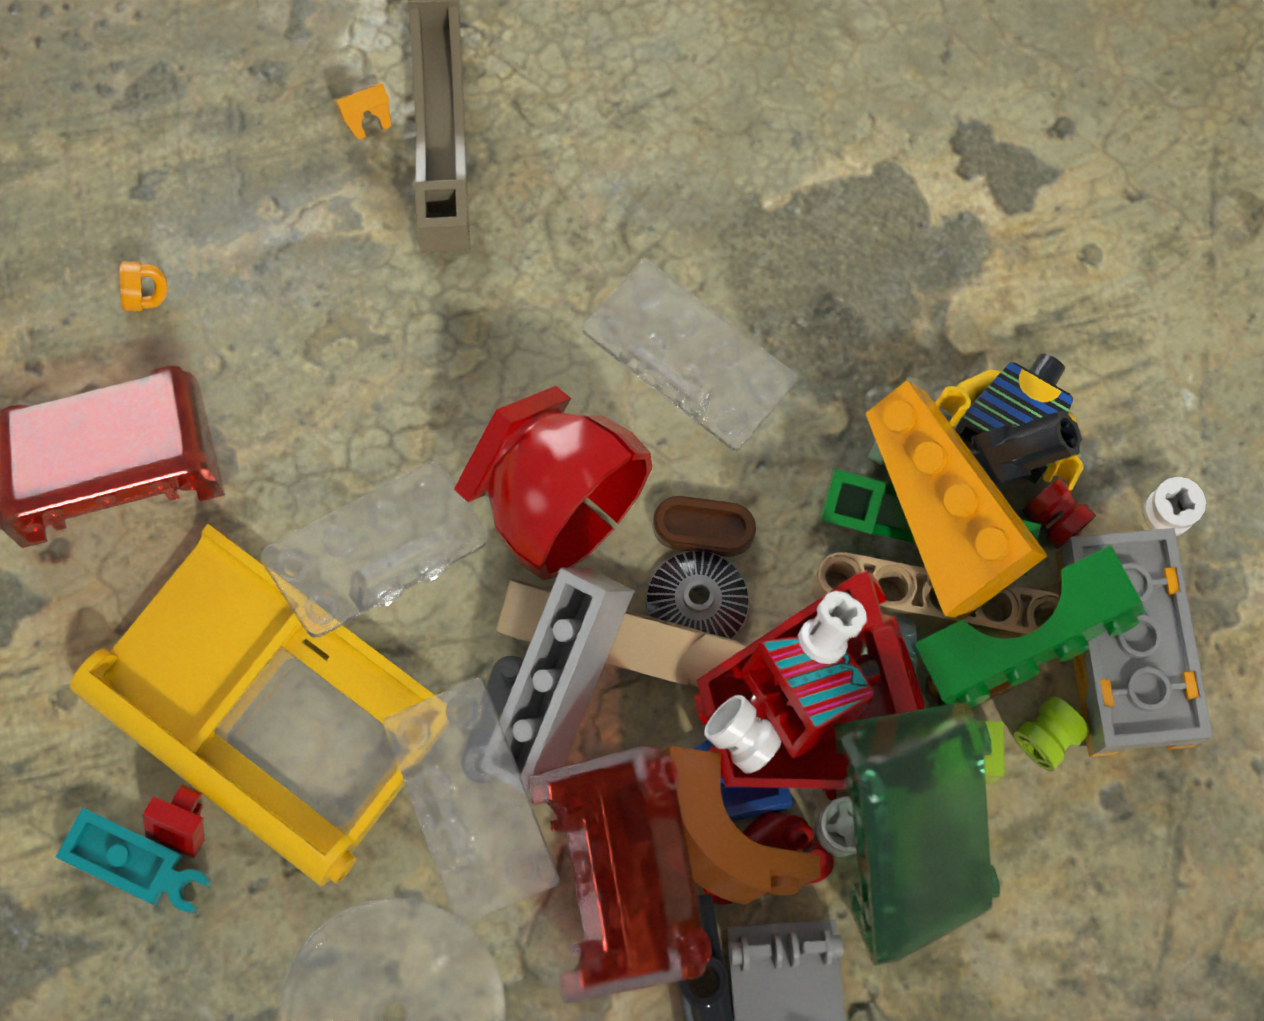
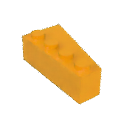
[865,380,1048,620]

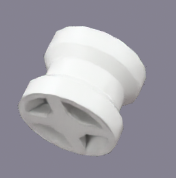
[1143,477,1206,536]

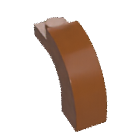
[647,745,820,905]

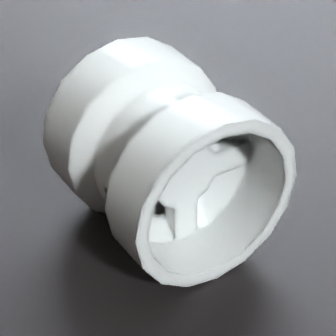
[704,695,782,773]
[815,797,875,857]

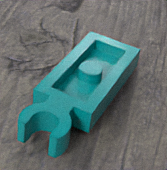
[55,807,212,914]

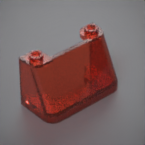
[0,366,225,549]
[528,746,711,1004]

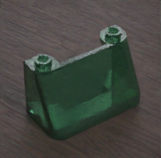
[834,702,1000,966]

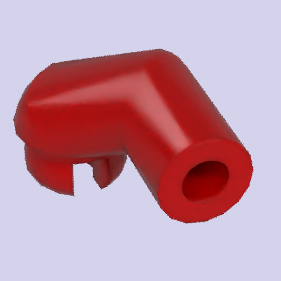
[742,812,814,852]

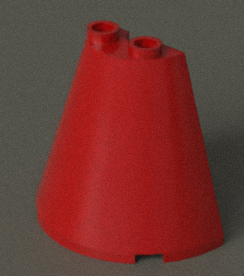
[695,570,936,791]

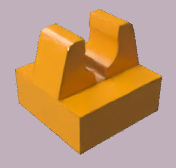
[333,83,391,139]

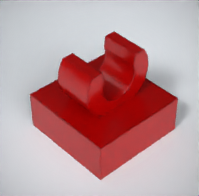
[142,784,205,858]

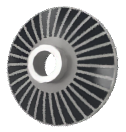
[646,551,749,640]

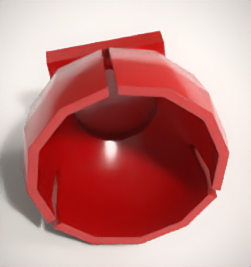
[453,386,653,580]

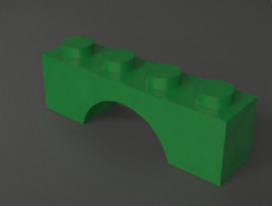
[819,468,1041,576]
[914,545,1146,710]

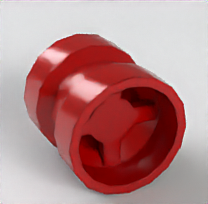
[1022,477,1096,550]

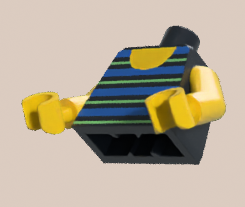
[934,354,1084,491]

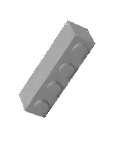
[481,568,634,793]

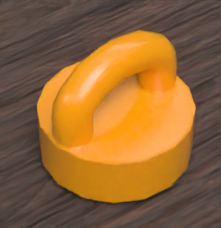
[120,261,168,312]

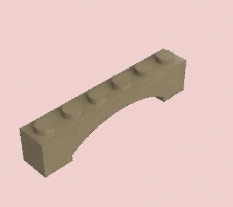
[408,0,471,253]

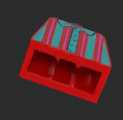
[740,637,880,759]

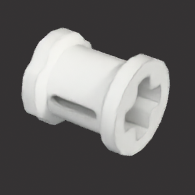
[798,591,867,664]

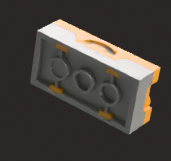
[1056,528,1213,757]

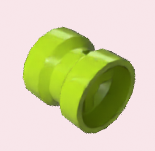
[1014,696,1090,771]

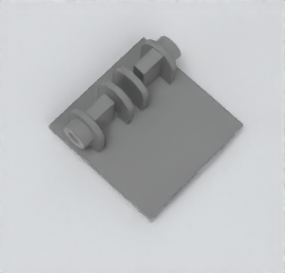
[727,919,846,1021]

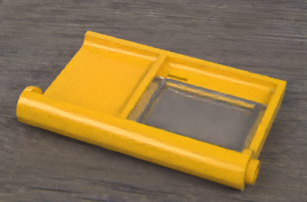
[69,524,456,887]

